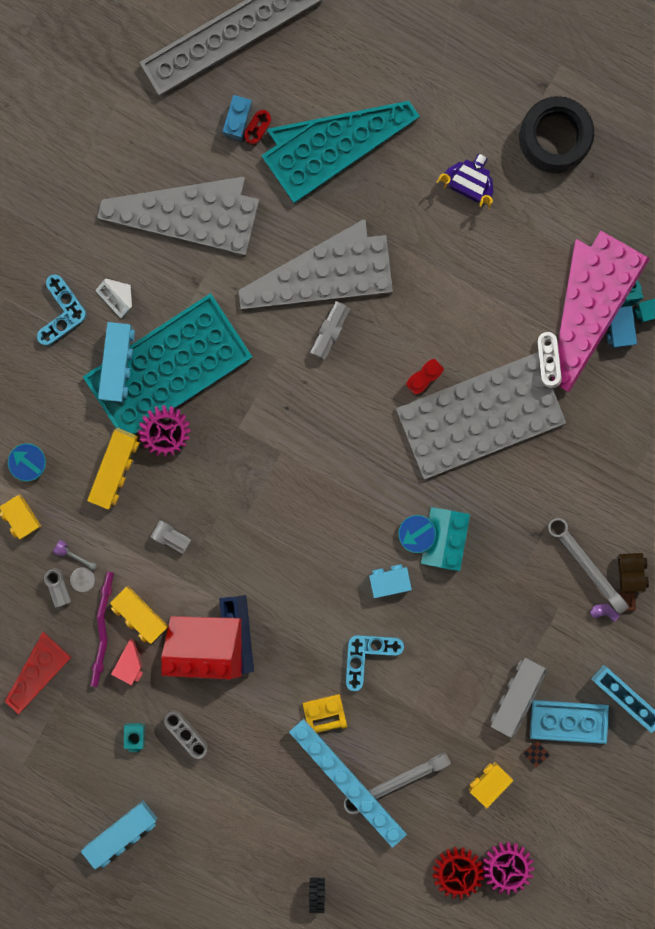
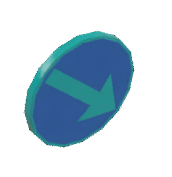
[8,443,46,481]
[399,515,436,553]

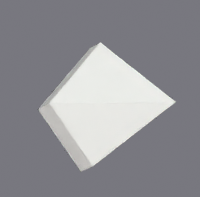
[96,279,132,319]

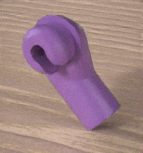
[590,604,620,622]

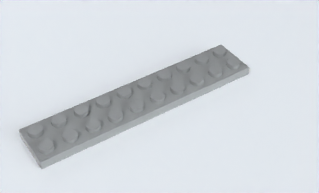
[140,0,324,97]

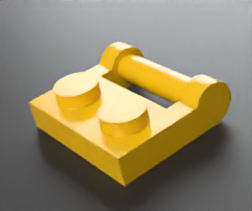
[302,694,348,733]

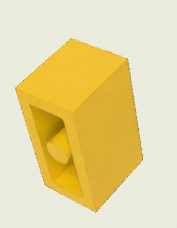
[0,495,42,540]
[469,762,514,808]

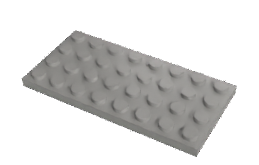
[396,352,566,479]

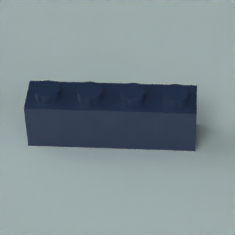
[219,595,254,674]

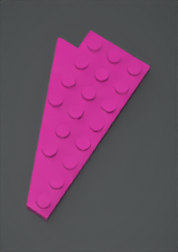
[552,231,650,392]

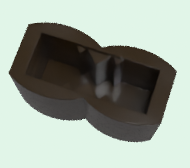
[618,553,649,594]

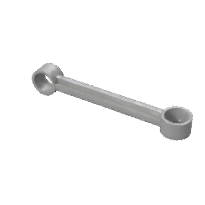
[548,518,629,614]
[344,752,451,814]

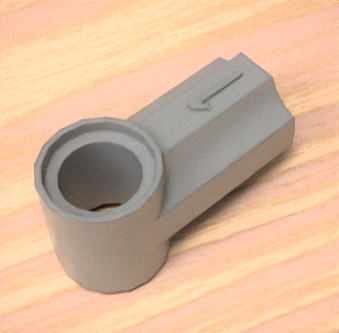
[150,520,191,554]
[44,568,72,608]

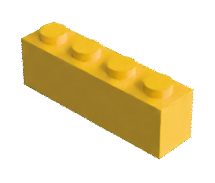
[87,428,140,510]

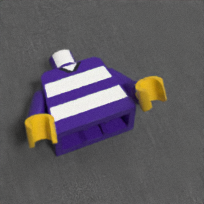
[436,154,494,209]

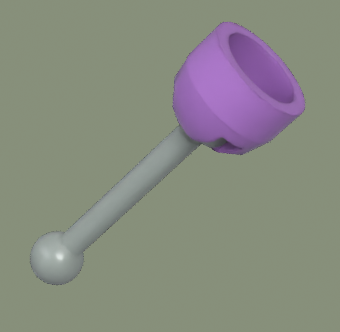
[52,540,97,570]

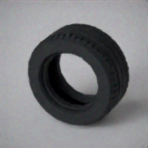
[519,96,595,173]

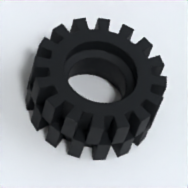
[309,877,325,913]

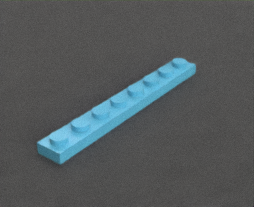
[289,718,407,848]

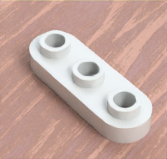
[538,332,562,388]

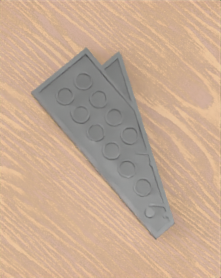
[97,177,260,256]
[239,220,393,310]

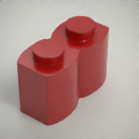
[405,359,444,395]

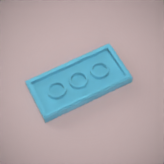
[529,700,609,744]

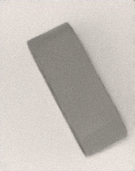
[164,710,208,759]

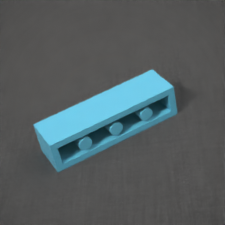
[98,322,135,403]
[591,665,655,733]
[81,800,158,869]

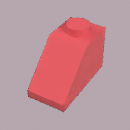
[111,639,143,685]

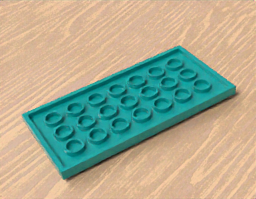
[83,293,253,434]

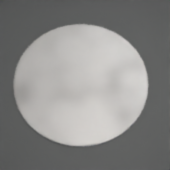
[70,567,95,592]

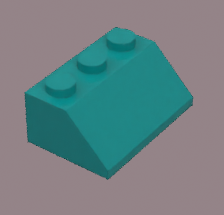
[421,507,470,571]

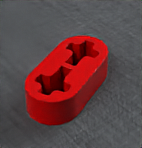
[244,110,271,145]

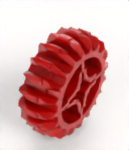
[432,847,484,900]

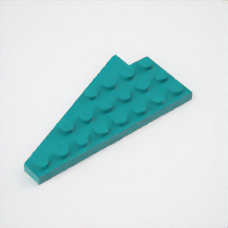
[261,101,420,204]

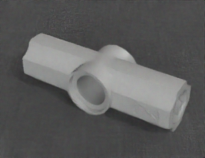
[310,301,351,360]

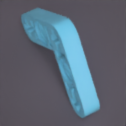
[37,274,87,346]
[346,635,404,691]

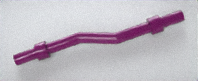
[90,571,114,687]

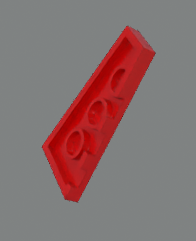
[4,631,72,715]

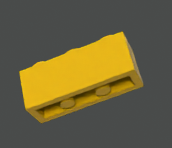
[110,586,168,644]

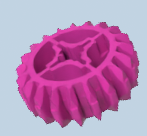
[138,405,191,457]
[482,842,534,895]

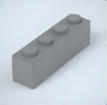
[491,658,549,738]

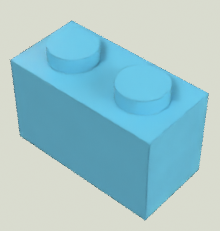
[369,564,412,598]

